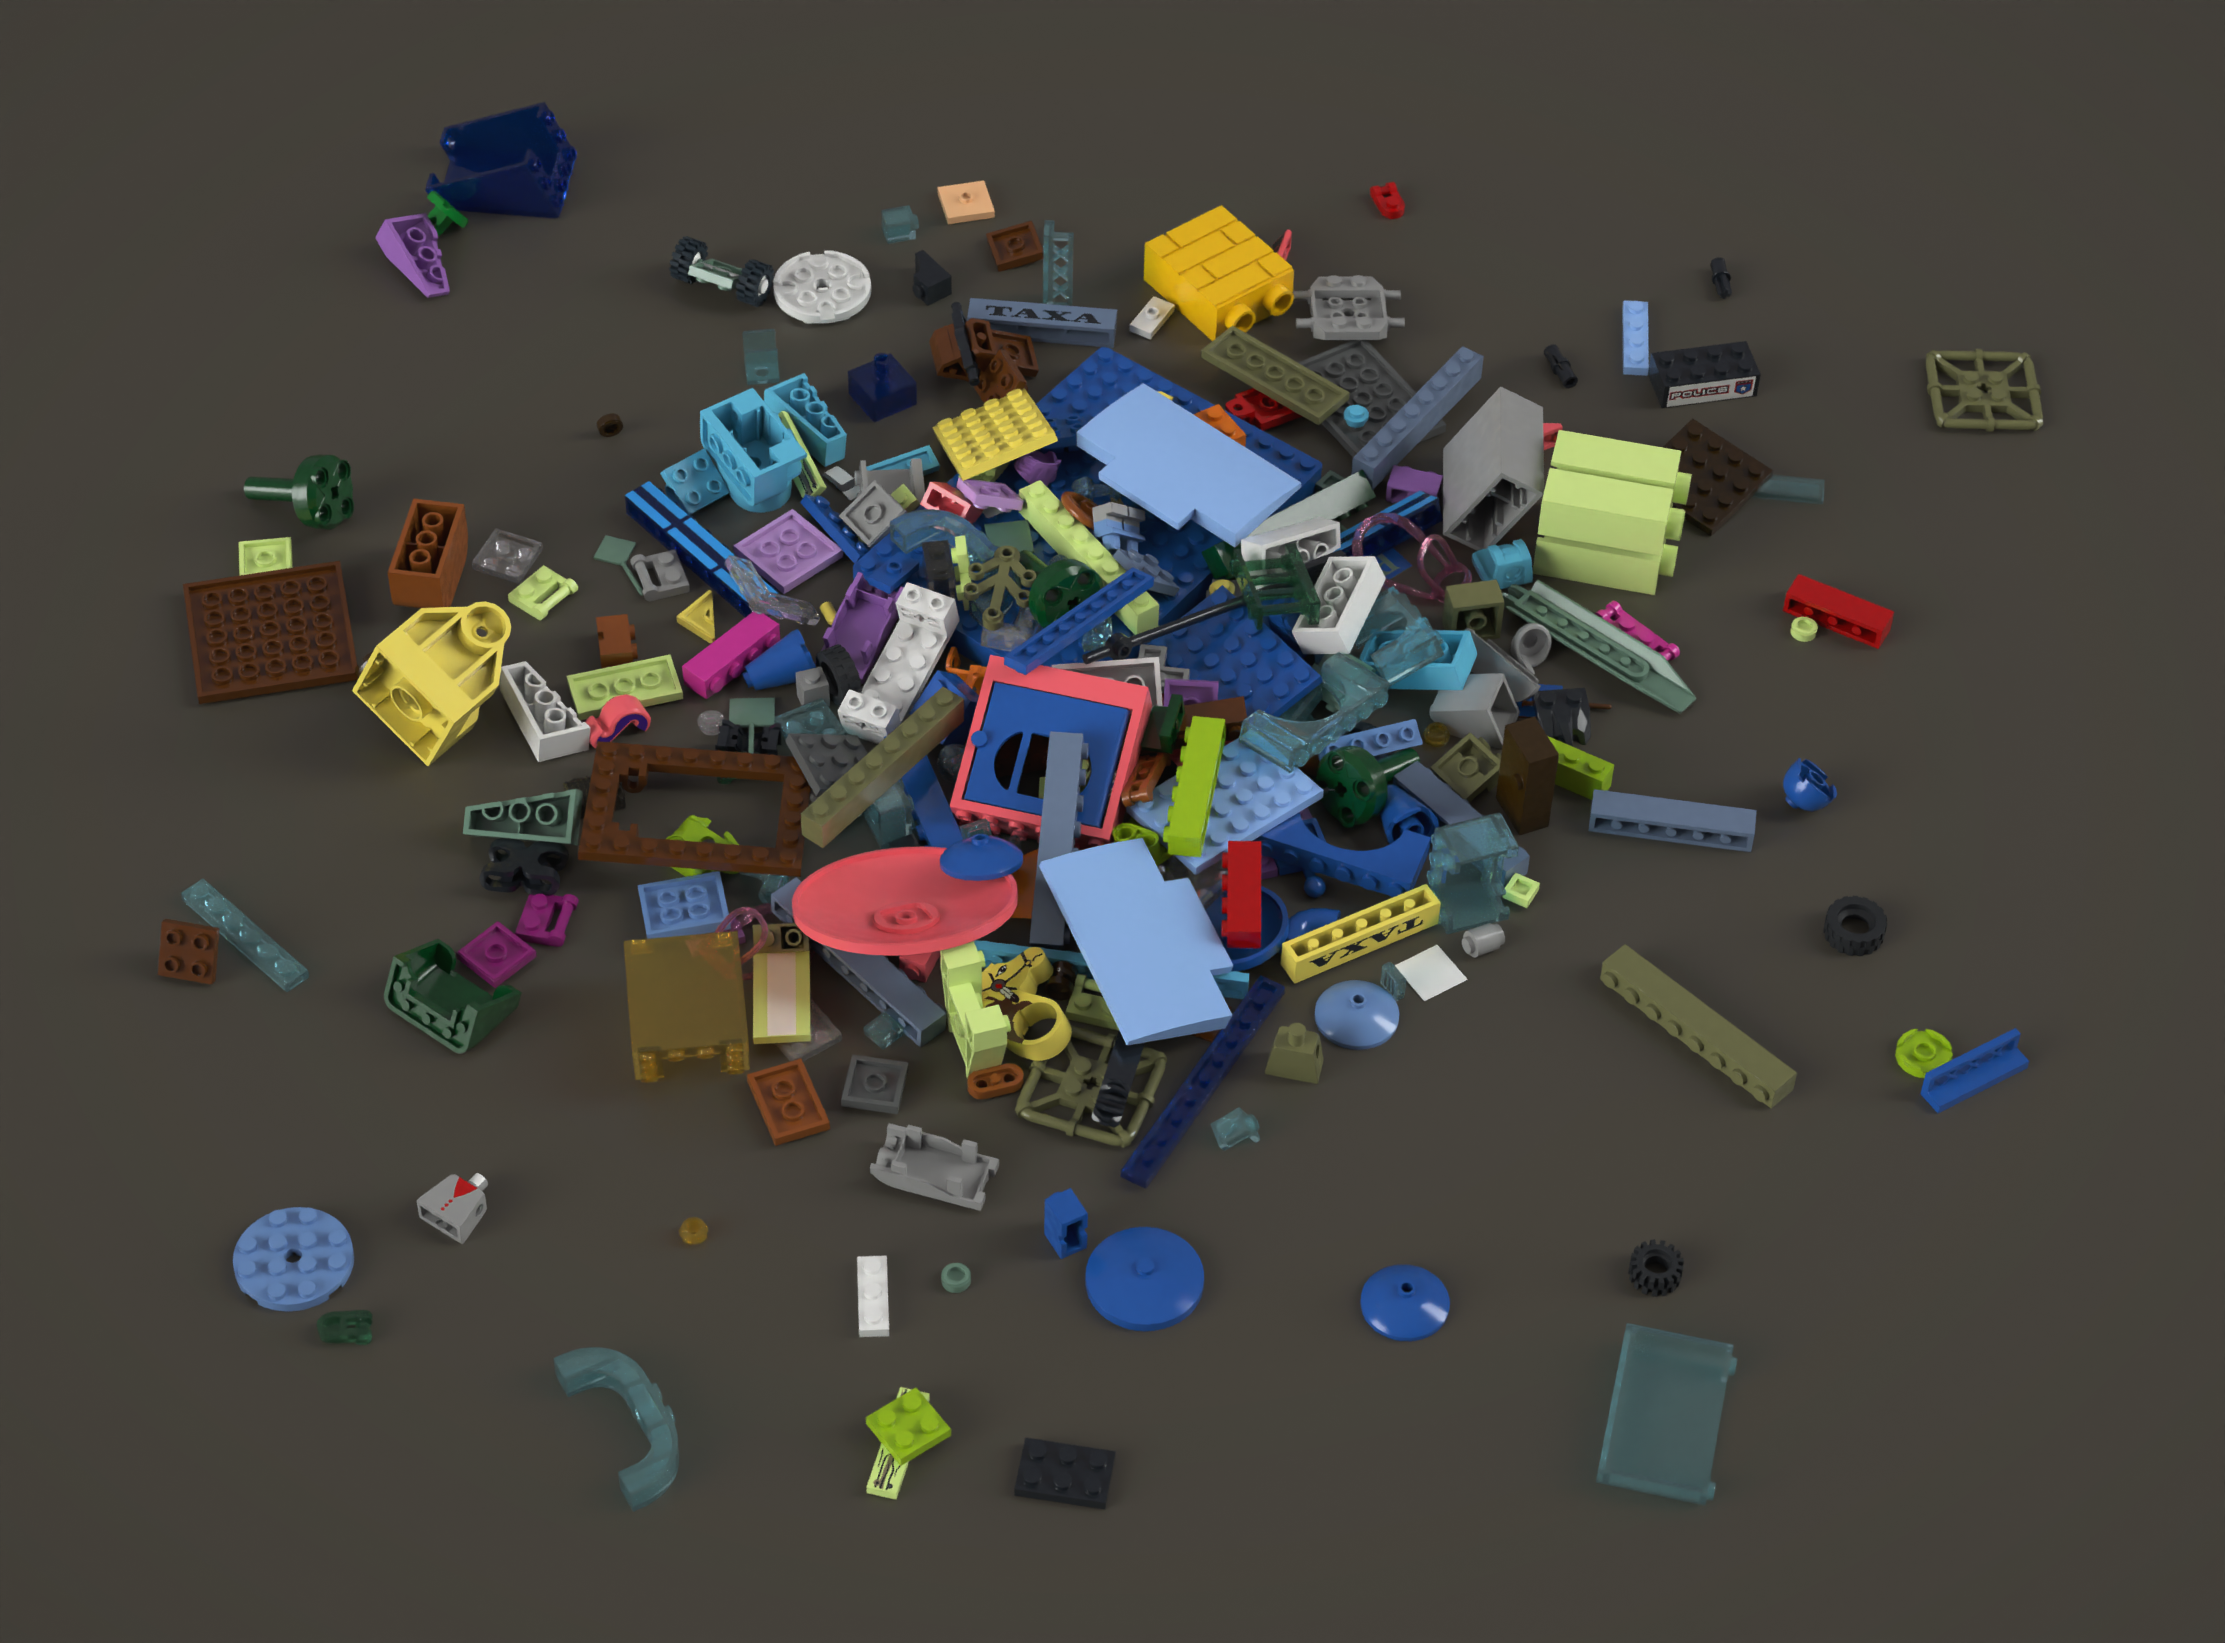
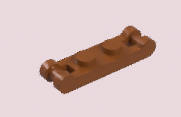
[1121,752,1171,807]

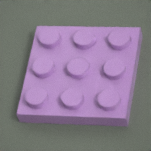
[733,509,843,594]

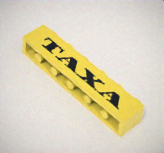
[1281,884,1441,984]

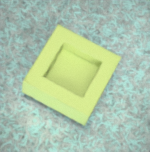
[1502,873,1540,908]

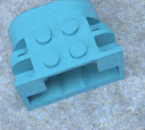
[700,388,807,513]

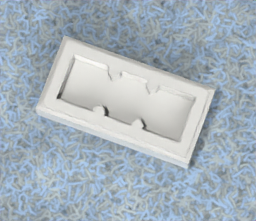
[1129,296,1175,340]

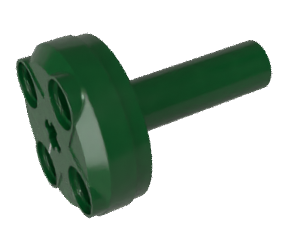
[244,454,354,530]
[1019,550,1104,628]
[1313,746,1420,828]

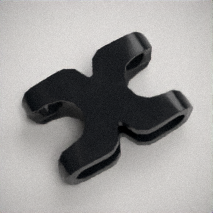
[479,838,569,896]

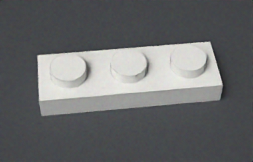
[857,1256,889,1337]

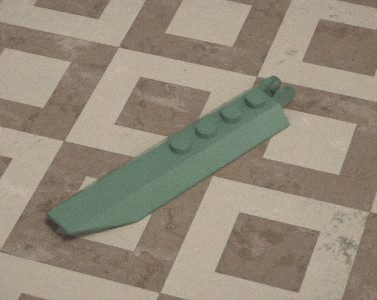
[1502,580,1696,714]

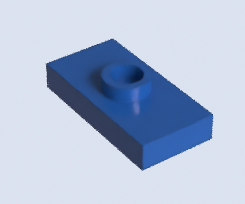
[868,552,920,594]

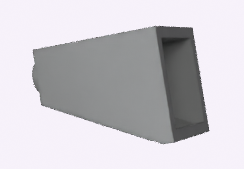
[1429,673,1520,749]

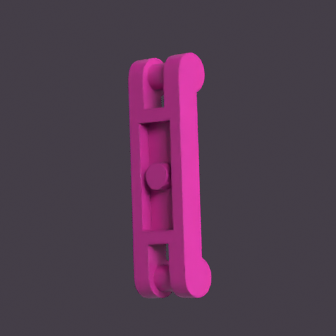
[1594,600,1680,661]

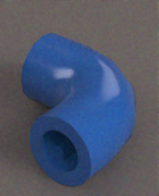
[1278,908,1341,954]

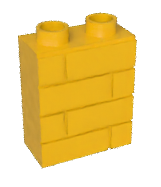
[1144,205,1294,341]

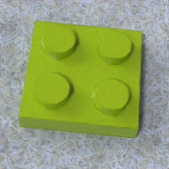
[866,1387,951,1466]

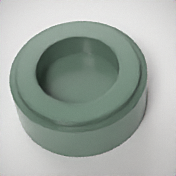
[941,1263,971,1293]

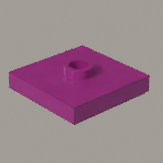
[456,921,537,988]

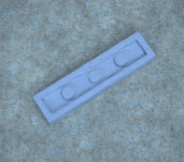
[1623,300,1649,376]

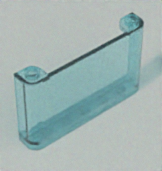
[1596,1323,1737,1505]

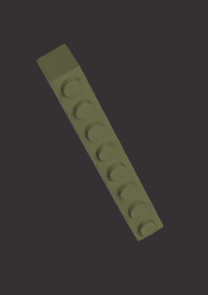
[801,687,964,848]
[1600,944,1797,1109]

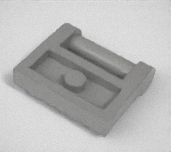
[630,550,690,601]

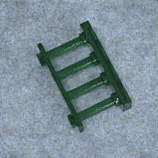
[1229,543,1321,630]

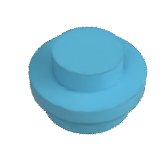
[1344,405,1369,428]

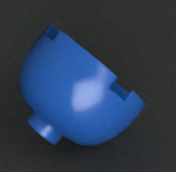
[1783,758,1837,812]

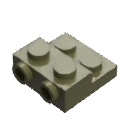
[1430,732,1501,802]

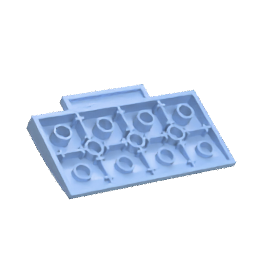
[1077,383,1301,547]
[1039,838,1234,1046]

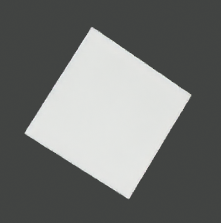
[1394,945,1468,1001]

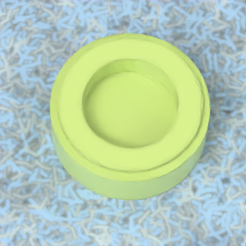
[1790,617,1818,642]

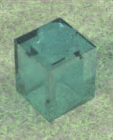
[881,205,919,244]

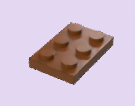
[747,1058,830,1146]

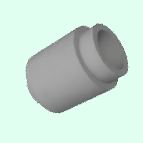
[1462,923,1505,958]

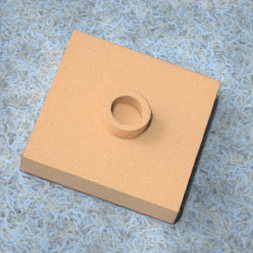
[938,180,995,224]

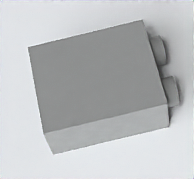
[1443,386,1544,551]

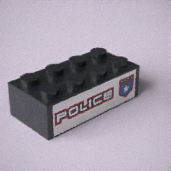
[1648,341,1761,408]

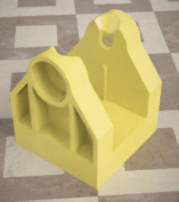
[352,601,511,767]

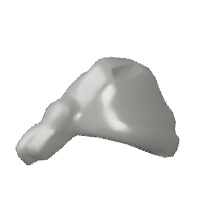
[1510,623,1552,675]

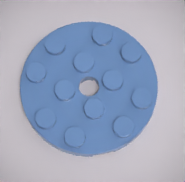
[233,1207,354,1311]

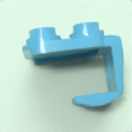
[1472,539,1533,589]

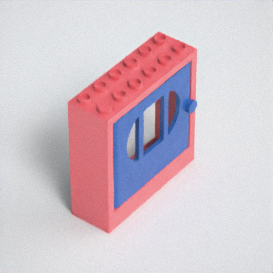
[950,655,1152,851]

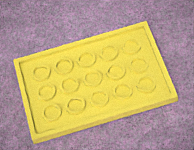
[932,389,1058,481]

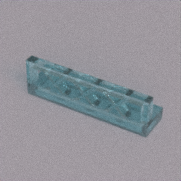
[1043,220,1074,306]

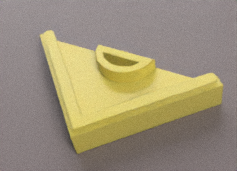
[677,590,715,644]

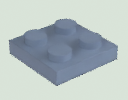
[1113,548,1180,596]

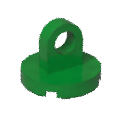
[427,191,469,237]

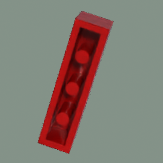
[1783,574,1895,649]
[1222,841,1261,948]

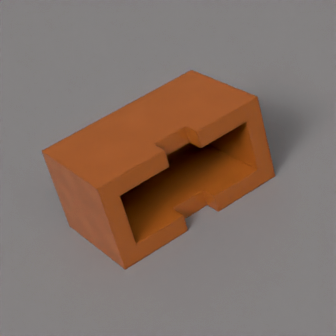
[596,614,638,668]

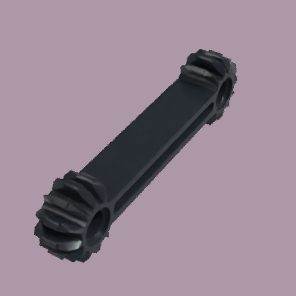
[1092,1030,1145,1128]

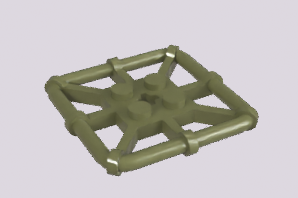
[1926,349,2043,432]
[1015,1025,1167,1148]

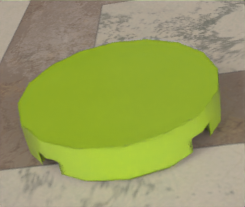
[1895,1029,1953,1078]

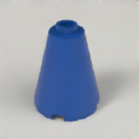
[742,629,816,691]
[1379,784,1439,845]

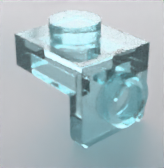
[1211,1107,1261,1151]

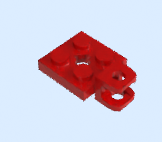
[1225,388,1303,431]

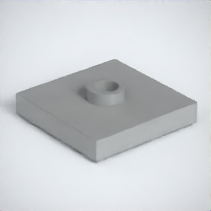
[839,480,909,549]

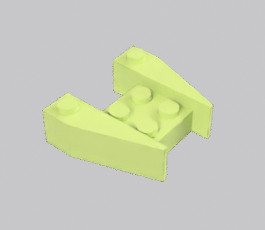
[940,941,1011,1079]

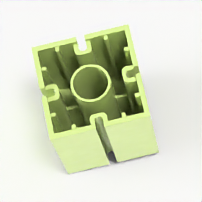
[1533,430,1692,595]

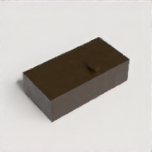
[1496,716,1559,836]

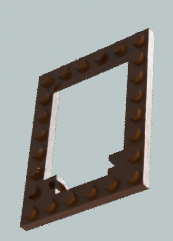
[578,741,811,877]

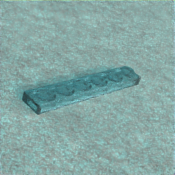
[181,878,309,992]

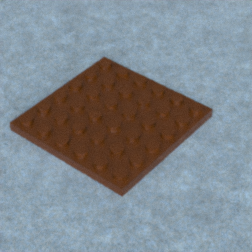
[183,561,358,704]

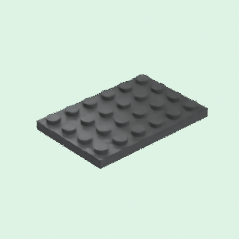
[1299,340,1446,457]

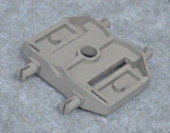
[1293,275,1405,340]

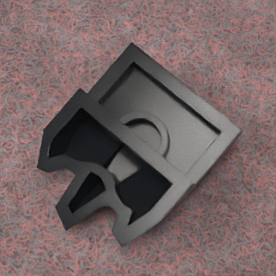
[1532,688,1591,747]

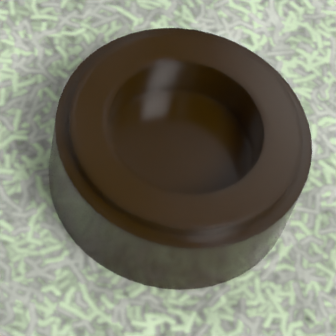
[597,413,623,437]

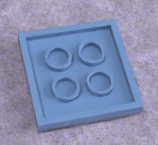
[637,871,731,944]

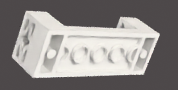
[837,582,960,744]

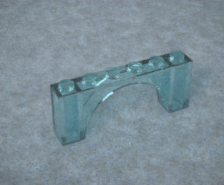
[1238,652,1390,773]

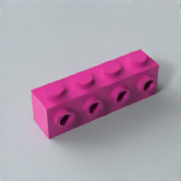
[682,609,780,700]

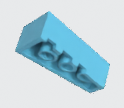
[764,373,847,467]

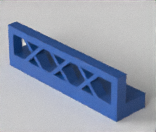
[1920,1028,2029,1113]

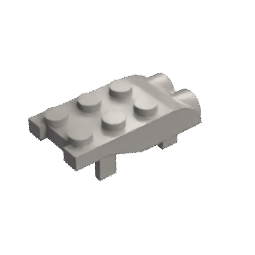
[869,1123,999,1211]

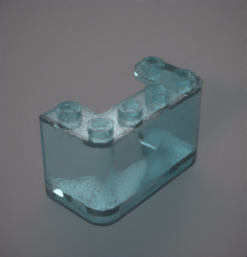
[1427,812,1519,934]

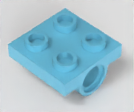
[660,448,730,517]

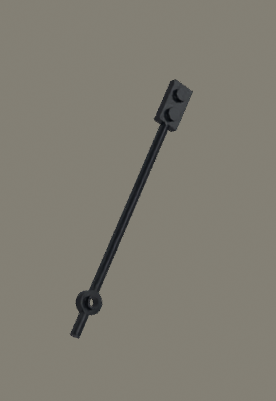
[1082,550,1346,664]

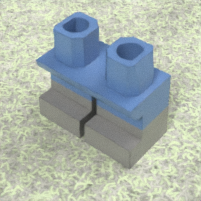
[1092,502,1146,553]

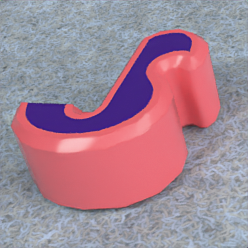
[585,694,651,748]

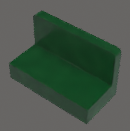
[1141,694,1185,754]

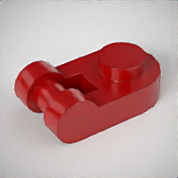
[1370,182,1405,219]

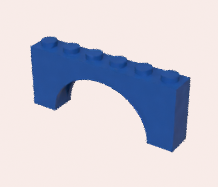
[1253,812,1431,897]

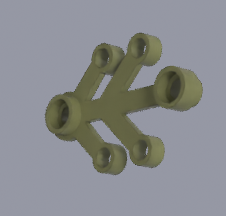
[964,545,1036,631]

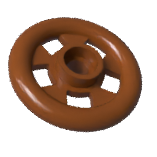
[1061,491,1098,530]

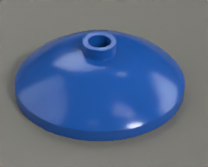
[940,834,1023,881]
[1360,1264,1450,1341]

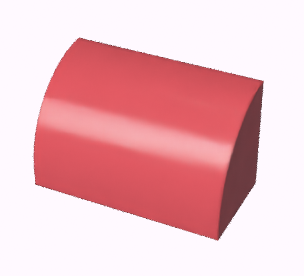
[920,481,984,528]

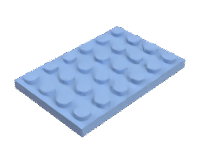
[1126,729,1323,875]

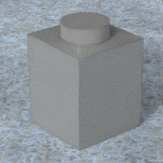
[796,666,830,713]

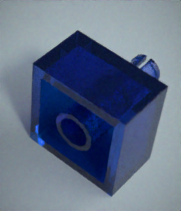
[848,353,917,422]

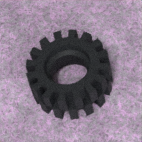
[1628,1239,1684,1297]

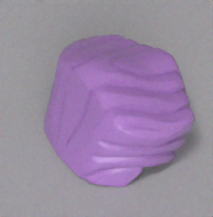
[1014,450,1061,486]

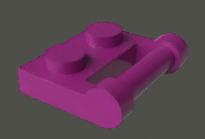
[515,894,579,947]

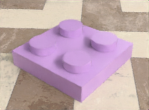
[956,477,1024,512]

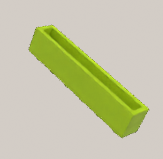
[1163,716,1226,857]

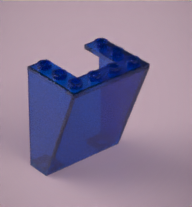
[425,102,577,219]

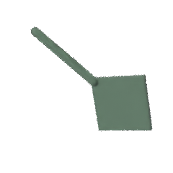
[593,535,643,596]

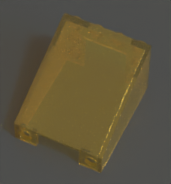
[624,931,750,1083]

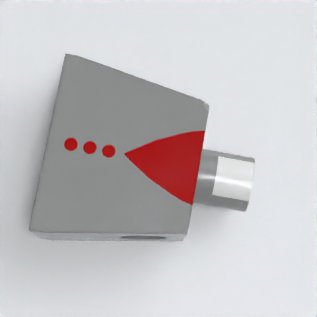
[416,1173,488,1244]

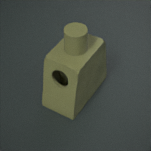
[1265,1023,1324,1084]

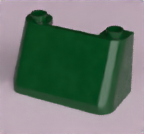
[384,939,522,1054]

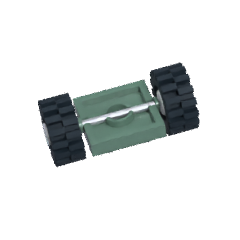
[669,236,774,307]

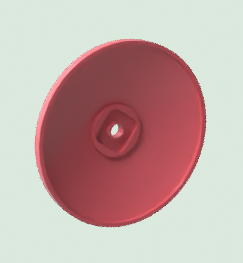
[792,846,1018,956]

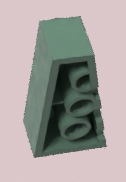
[463,789,583,846]

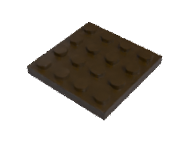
[1662,418,1773,536]

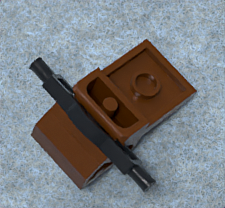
[929,302,1039,386]

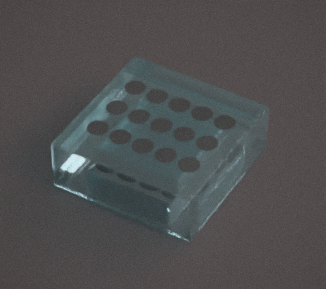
[1380,962,1406,1001]

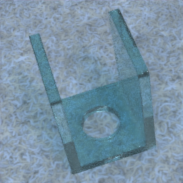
[743,329,779,385]

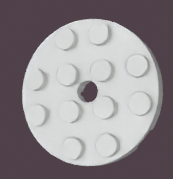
[773,250,871,324]

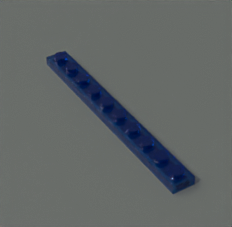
[1121,975,1285,1189]

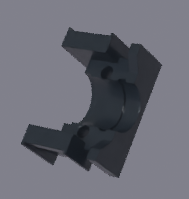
[715,719,782,755]

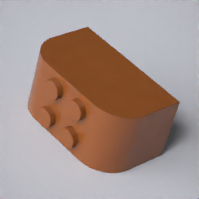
[388,498,468,608]

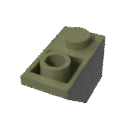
[753,923,810,953]

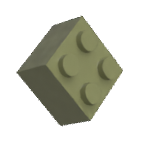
[1442,579,1505,640]

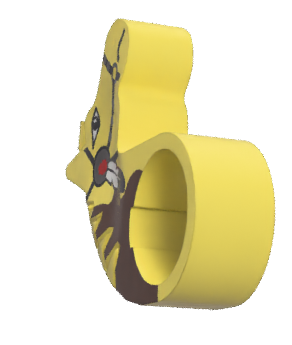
[982,947,1072,1061]

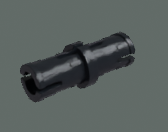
[1544,344,1578,389]

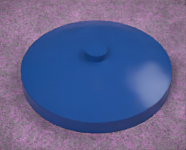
[1198,885,1290,971]
[1085,1227,1204,1331]

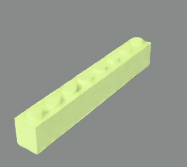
[1019,480,1159,635]

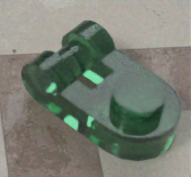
[317,1310,373,1345]

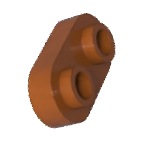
[967,1063,1024,1099]

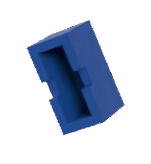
[1044,1188,1088,1259]

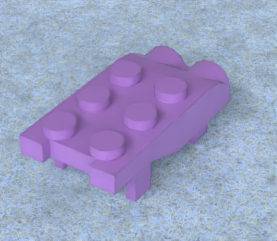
[815,572,904,684]

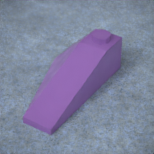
[375,213,450,298]

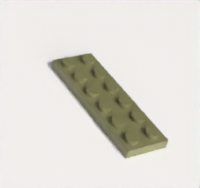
[1201,326,1350,425]

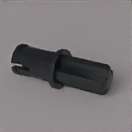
[1710,257,1732,299]

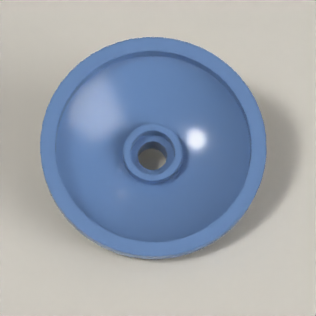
[1315,980,1399,1050]

